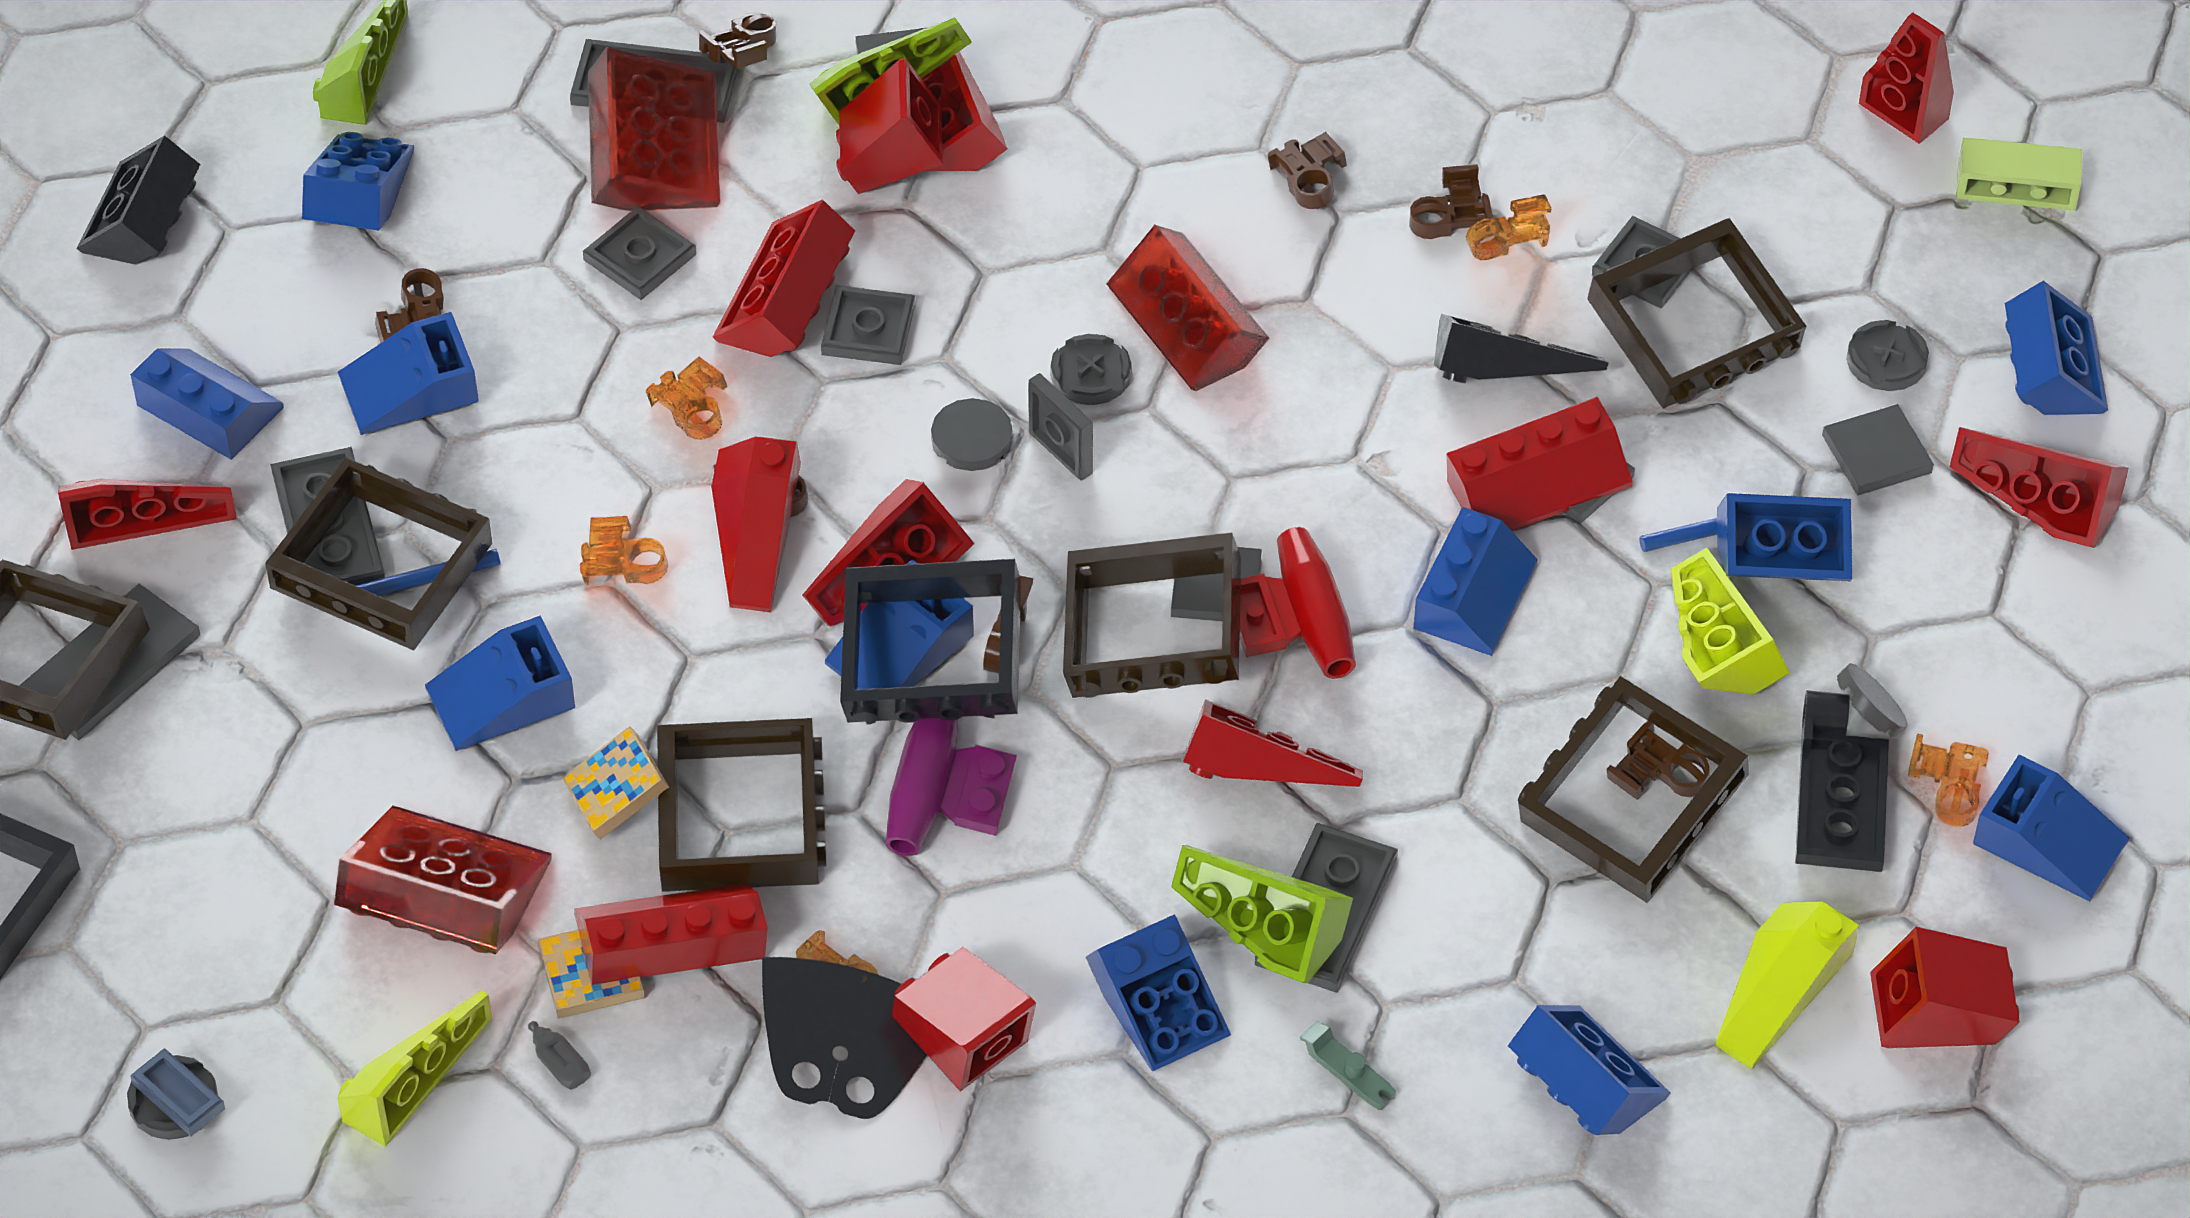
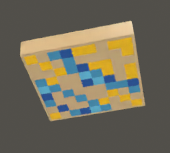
[562,726,669,840]
[538,929,644,1019]

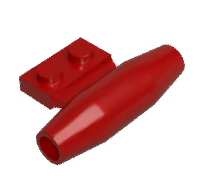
[1240,527,1356,679]

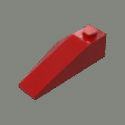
[1858,12,1954,144]
[922,51,1008,171]
[1949,427,2129,548]
[711,436,801,613]
[58,478,237,550]
[802,479,975,627]
[1183,699,1363,787]

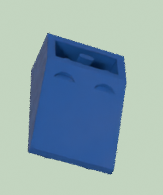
[302,132,414,231]
[338,312,479,435]
[825,560,974,689]
[425,615,575,751]
[1973,754,2129,902]
[1085,914,1231,1072]

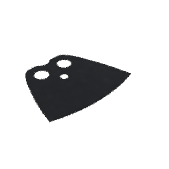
[762,957,927,1119]

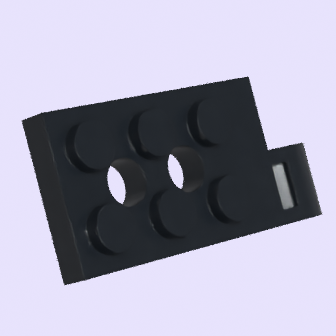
[1795,690,1889,872]

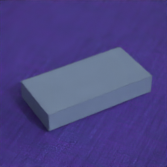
[130,1048,225,1137]

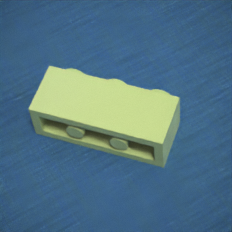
[1956,137,2082,211]

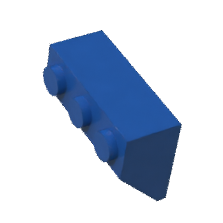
[2004,280,2108,415]
[130,348,284,460]
[1717,493,1852,582]
[1413,507,1538,656]
[1508,1005,1671,1135]

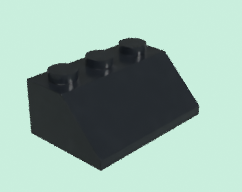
[76,135,201,264]

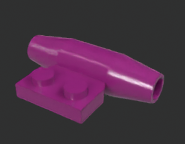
[885,718,1017,856]

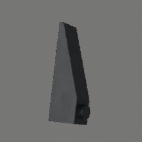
[1434,314,1609,383]

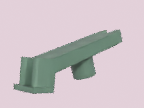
[1300,1021,1396,1110]

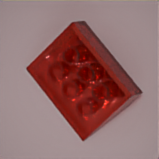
[588,47,720,211]
[334,805,552,955]

